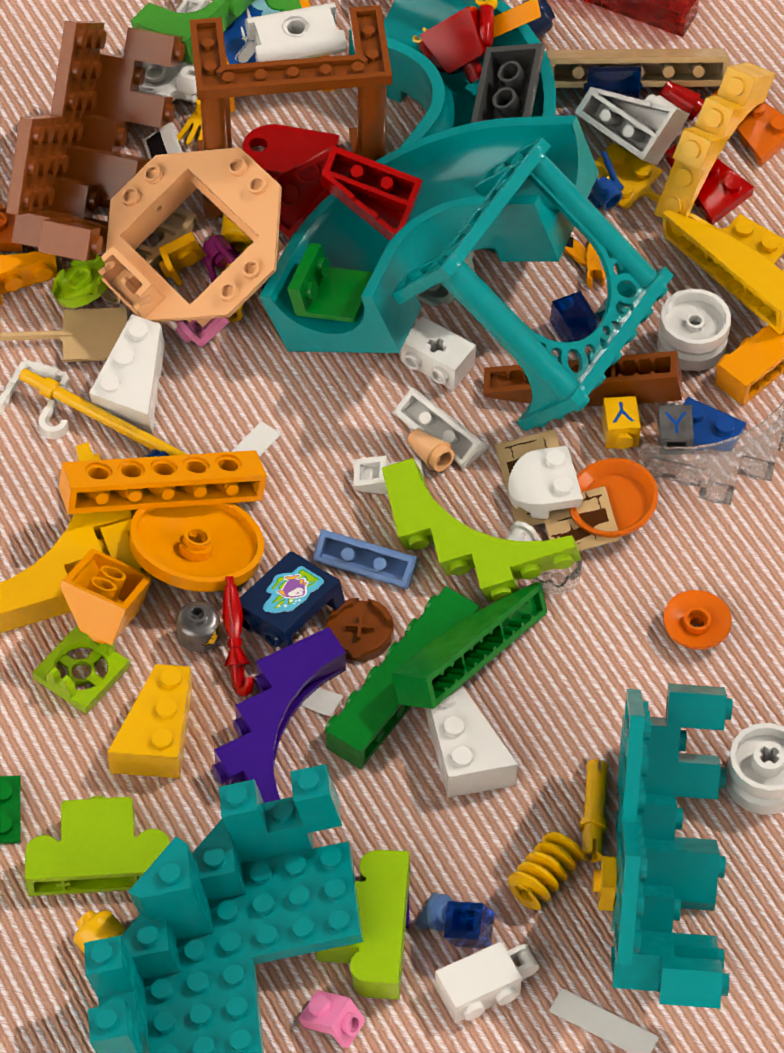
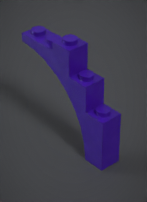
[212,627,346,803]

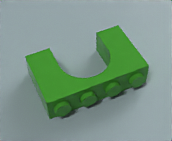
[130,0,255,65]

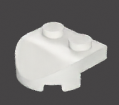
[508,445,583,519]

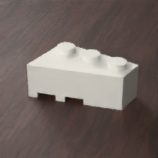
[89,314,165,433]
[424,685,518,798]

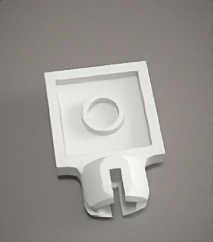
[139,61,197,104]

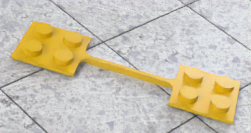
[595,142,784,264]

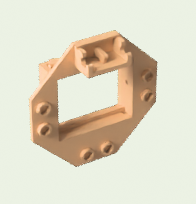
[98,147,285,327]

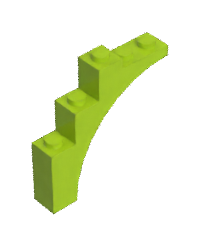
[382,458,582,602]

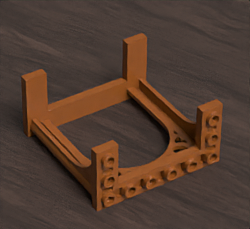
[189,5,392,218]

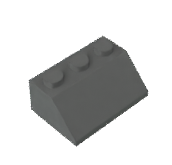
[471,43,545,123]

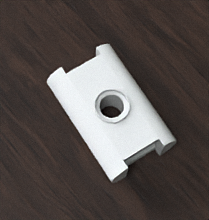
[245,2,347,62]

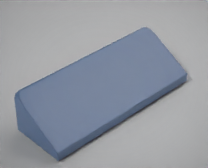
[312,529,420,590]

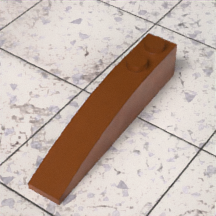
[483,351,682,406]

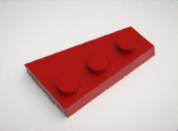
[665,143,754,225]

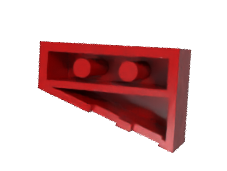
[321,145,423,241]

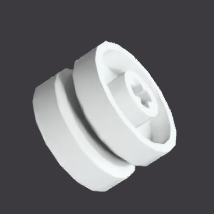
[657,288,731,371]
[726,723,784,815]

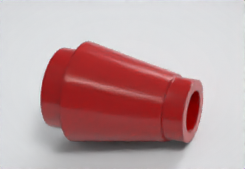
[659,80,705,121]

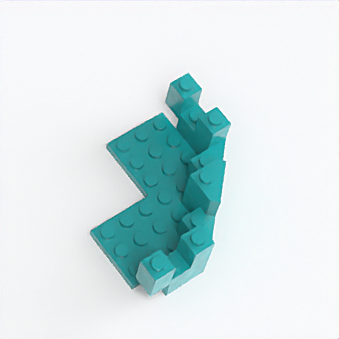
[611,683,733,1009]
[84,764,363,1053]

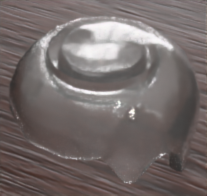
[531,560,582,596]

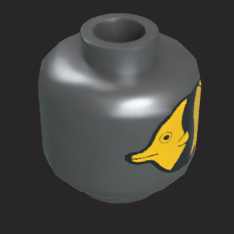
[176,601,221,652]

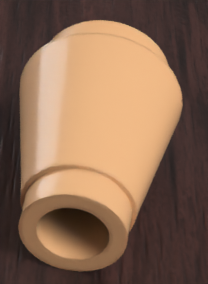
[407,428,454,472]

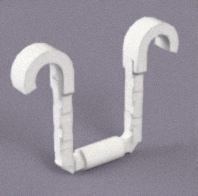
[0,360,70,440]

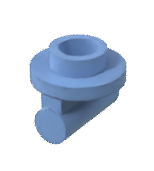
[415,892,456,931]

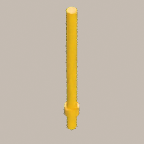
[19,368,187,456]

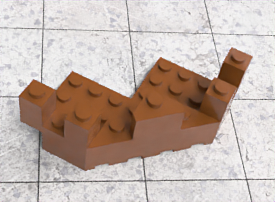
[6,20,185,261]

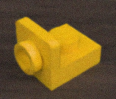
[159,231,206,286]

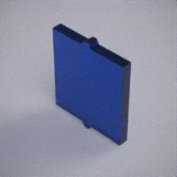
[583,66,642,99]

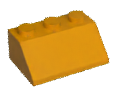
[60,548,153,645]

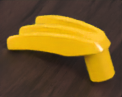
[177,98,203,146]

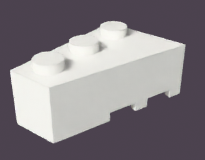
[574,87,690,166]

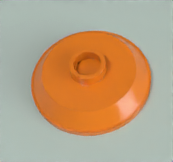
[568,458,658,538]

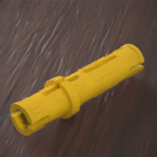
[579,759,609,863]

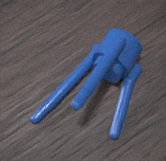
[588,151,624,210]

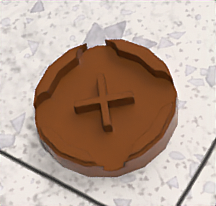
[326,598,394,661]

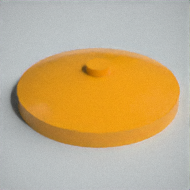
[129,503,264,592]

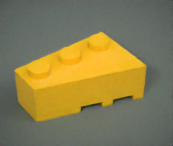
[107,664,192,779]

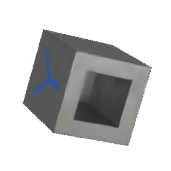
[657,403,694,456]

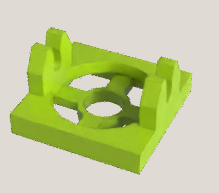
[32,626,130,714]

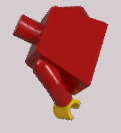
[412,0,498,84]

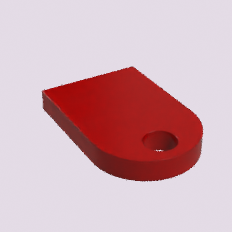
[243,124,339,178]

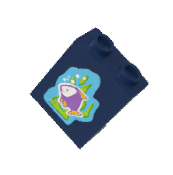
[240,551,345,649]

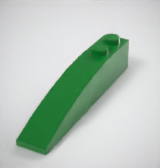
[392,582,548,709]

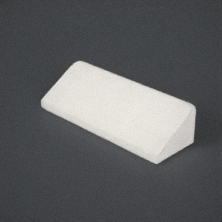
[392,387,489,469]

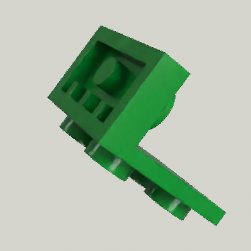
[287,243,373,323]

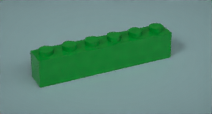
[325,586,480,770]

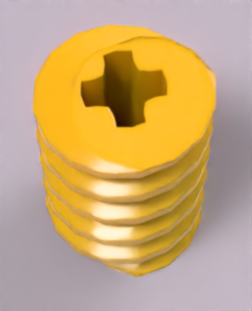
[507,831,585,911]

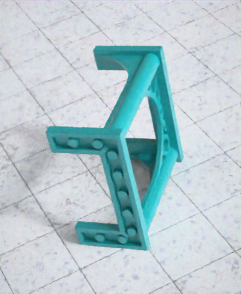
[390,137,674,431]

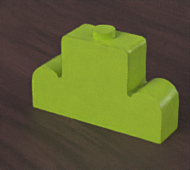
[25,796,170,896]
[315,850,411,1000]

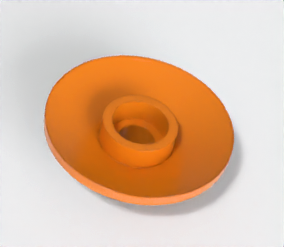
[663,590,732,650]

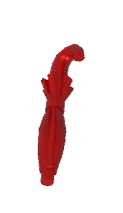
[222,576,254,697]

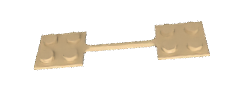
[0,307,127,362]

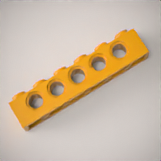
[59,450,267,514]

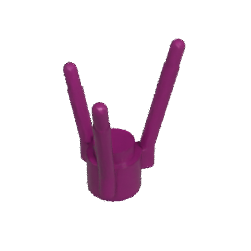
[202,235,266,289]

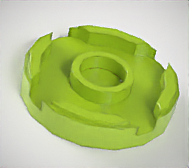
[52,255,108,308]

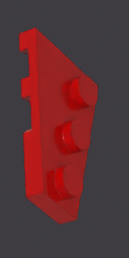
[273,148,331,238]

